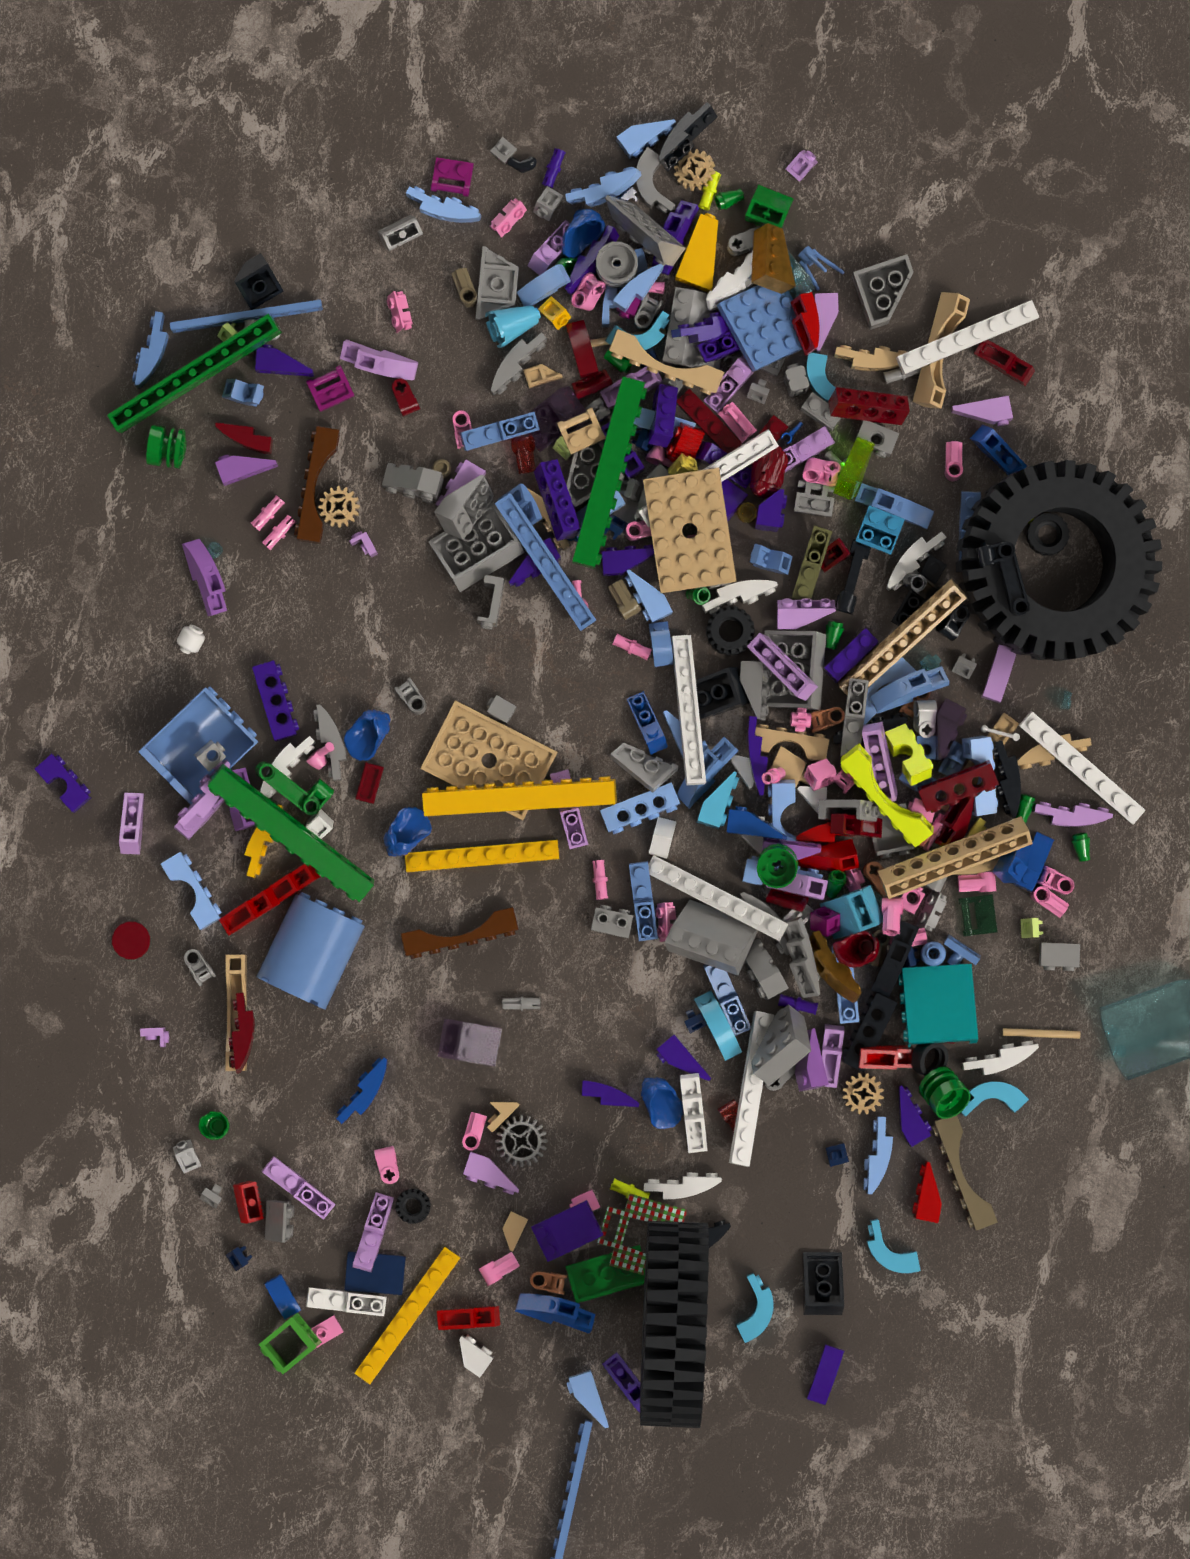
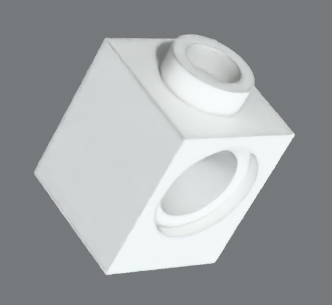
[306,809,334,839]

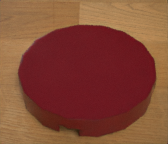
[112,922,151,960]

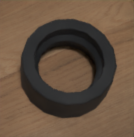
[911,1043,948,1076]

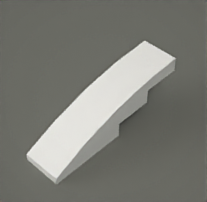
[679,1073,708,1153]

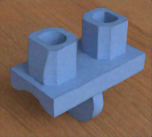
[938,741,966,776]

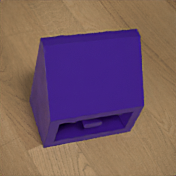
[755,489,787,532]

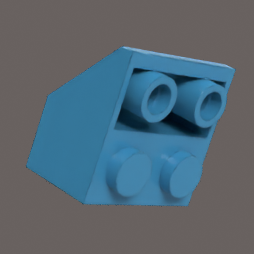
[855,505,905,555]

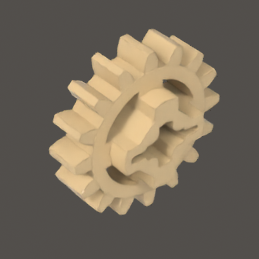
[674,149,716,191]
[318,486,360,528]
[842,1073,884,1115]

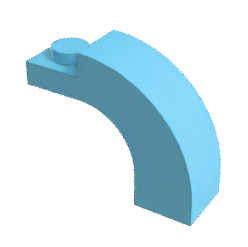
[605,310,670,350]
[806,352,836,403]
[694,991,742,1061]
[960,1081,1029,1117]
[866,1219,921,1273]
[736,1273,773,1343]

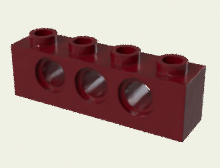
[828,387,910,425]
[917,760,999,813]

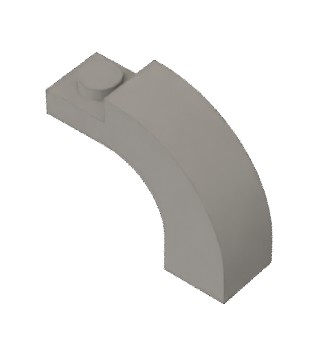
[636,147,675,214]

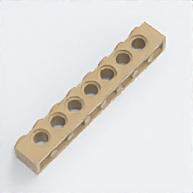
[838,579,967,695]
[877,817,1032,899]

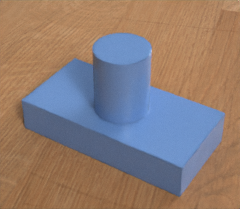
[944,935,981,965]

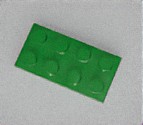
[565,1244,645,1303]

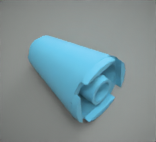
[485,305,541,348]

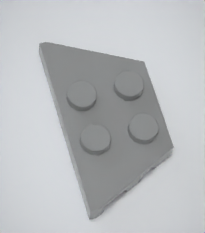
[476,246,519,320]

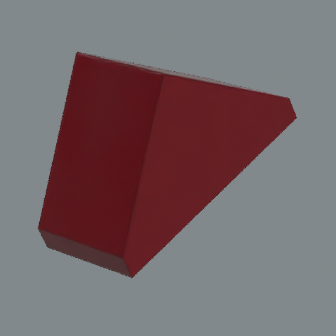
[821,538,850,573]

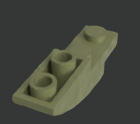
[792,525,832,600]

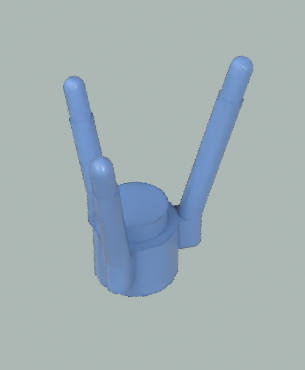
[798,246,844,291]

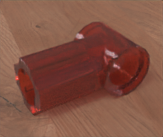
[511,434,536,474]
[718,1099,738,1133]

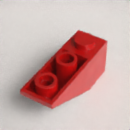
[798,839,859,872]
[912,1161,942,1223]

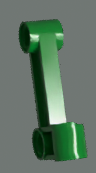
[255,761,334,815]

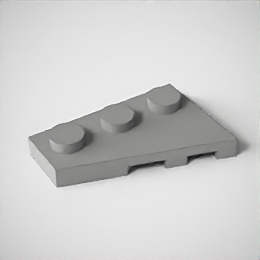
[610,743,679,793]

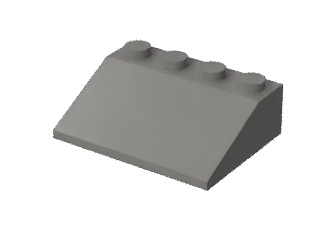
[605,195,686,266]
[662,287,722,370]
[428,502,525,592]
[764,630,826,710]
[665,900,758,975]

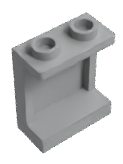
[477,575,505,630]
[818,800,879,822]
[872,803,914,859]

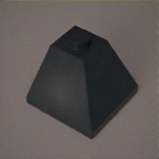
[234,253,283,310]

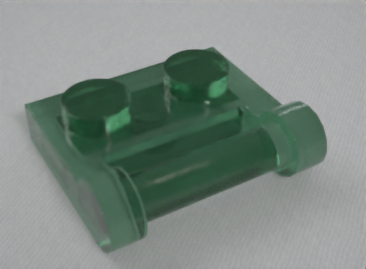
[958,894,998,937]

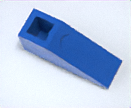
[627,691,668,754]

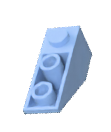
[616,119,676,159]
[625,570,673,623]

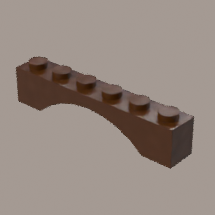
[294,426,340,545]
[401,907,519,959]

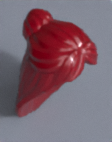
[749,446,788,499]
[833,930,880,968]

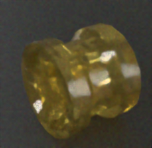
[737,503,757,523]

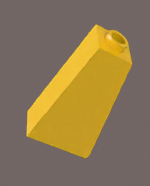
[675,213,718,293]

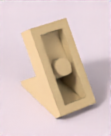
[487,1102,520,1133]

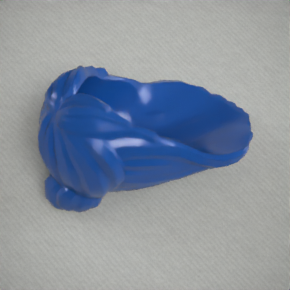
[562,209,605,258]
[344,709,391,761]
[383,807,432,857]
[640,1077,684,1129]

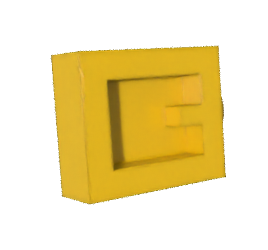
[538,296,571,330]

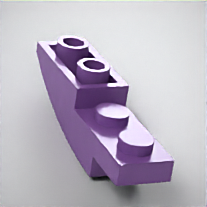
[182,539,227,616]

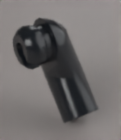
[508,157,537,173]

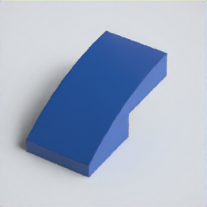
[264,1274,301,1320]

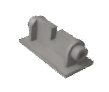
[916,891,947,932]

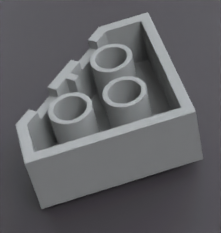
[852,254,913,330]
[566,441,624,510]
[382,463,444,504]
[744,938,789,1000]
[751,1004,811,1086]

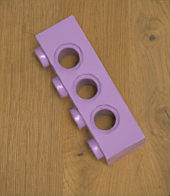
[747,633,818,701]
[862,722,898,801]

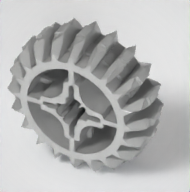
[495,1115,548,1167]

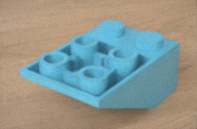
[697,771,739,829]
[820,885,883,939]

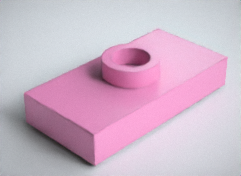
[311,1315,344,1349]

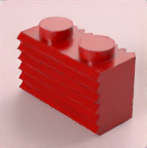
[666,422,705,462]
[233,1181,264,1224]

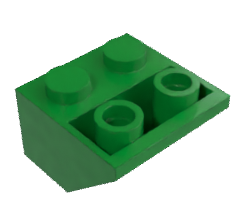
[744,185,794,228]

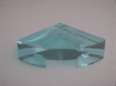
[1060,691,1072,711]

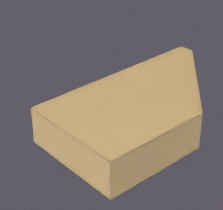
[523,364,563,389]
[503,1211,528,1252]

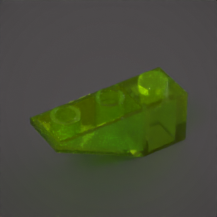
[833,437,875,500]

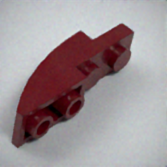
[229,992,255,1074]

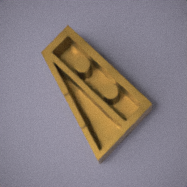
[751,223,796,294]

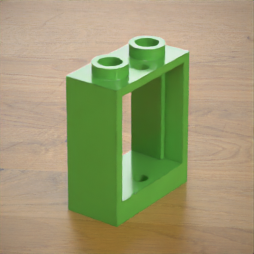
[258,1312,322,1374]

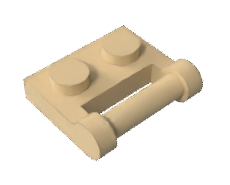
[557,407,606,455]

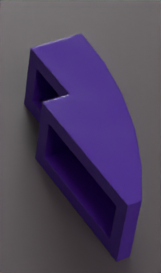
[582,1080,639,1107]
[807,1344,844,1405]

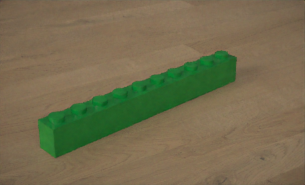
[107,314,282,434]
[572,377,647,569]
[208,764,374,902]

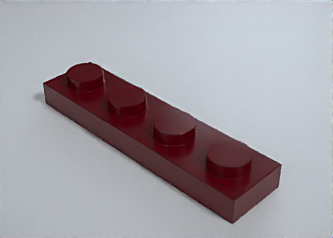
[676,389,742,454]

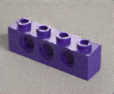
[534,459,581,541]
[252,660,299,742]

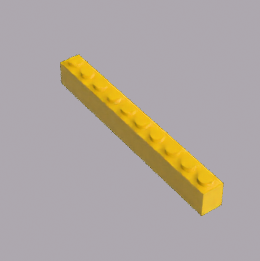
[422,776,617,816]

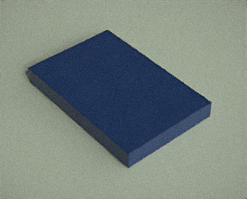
[344,1251,406,1295]

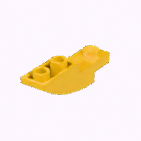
[244,805,285,878]

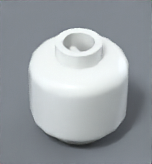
[177,625,205,654]

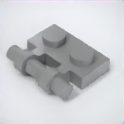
[794,480,836,518]

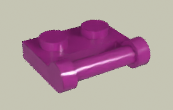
[431,157,474,197]
[306,365,355,412]

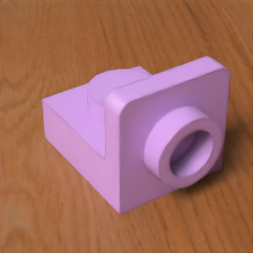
[786,150,818,182]
[349,531,378,557]
[140,1027,169,1047]

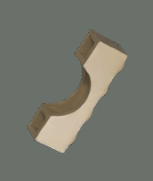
[755,724,829,762]

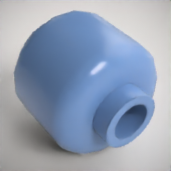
[920,941,946,966]

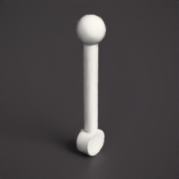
[981,725,1020,741]

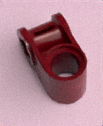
[392,378,420,417]

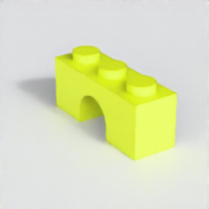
[885,724,933,786]

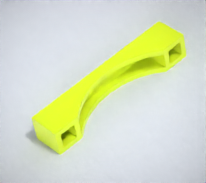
[840,743,934,848]

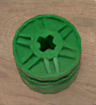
[146,425,187,469]
[757,843,798,889]
[919,1067,970,1119]

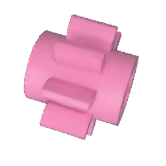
[790,708,811,732]

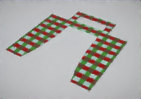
[597,1194,687,1275]

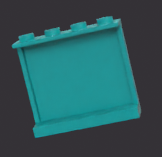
[898,964,978,1047]

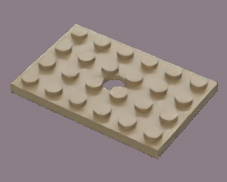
[643,467,737,593]
[420,701,558,821]

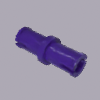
[542,148,566,188]
[778,994,818,1015]

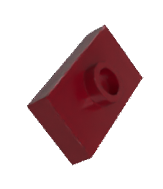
[571,369,613,399]
[355,762,384,804]
[766,888,809,912]

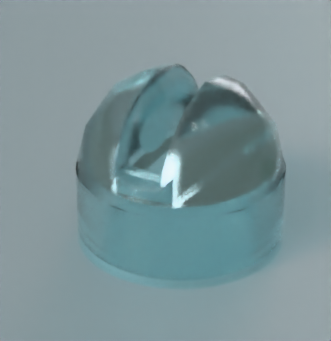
[207,542,223,559]

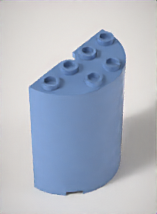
[138,686,258,805]
[256,891,365,1010]

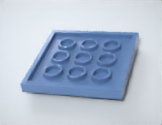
[716,285,802,372]

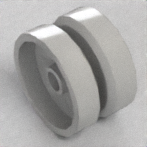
[596,242,638,288]

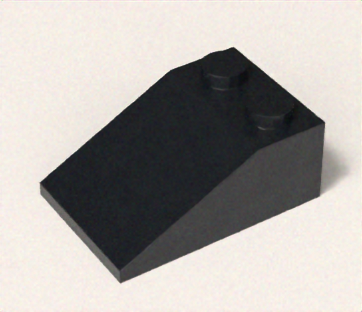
[696,667,750,720]
[803,1252,844,1315]

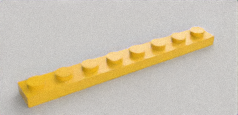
[405,840,559,872]
[354,1247,461,1384]

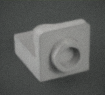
[533,186,563,221]
[173,1140,201,1174]

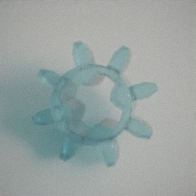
[919,654,942,671]

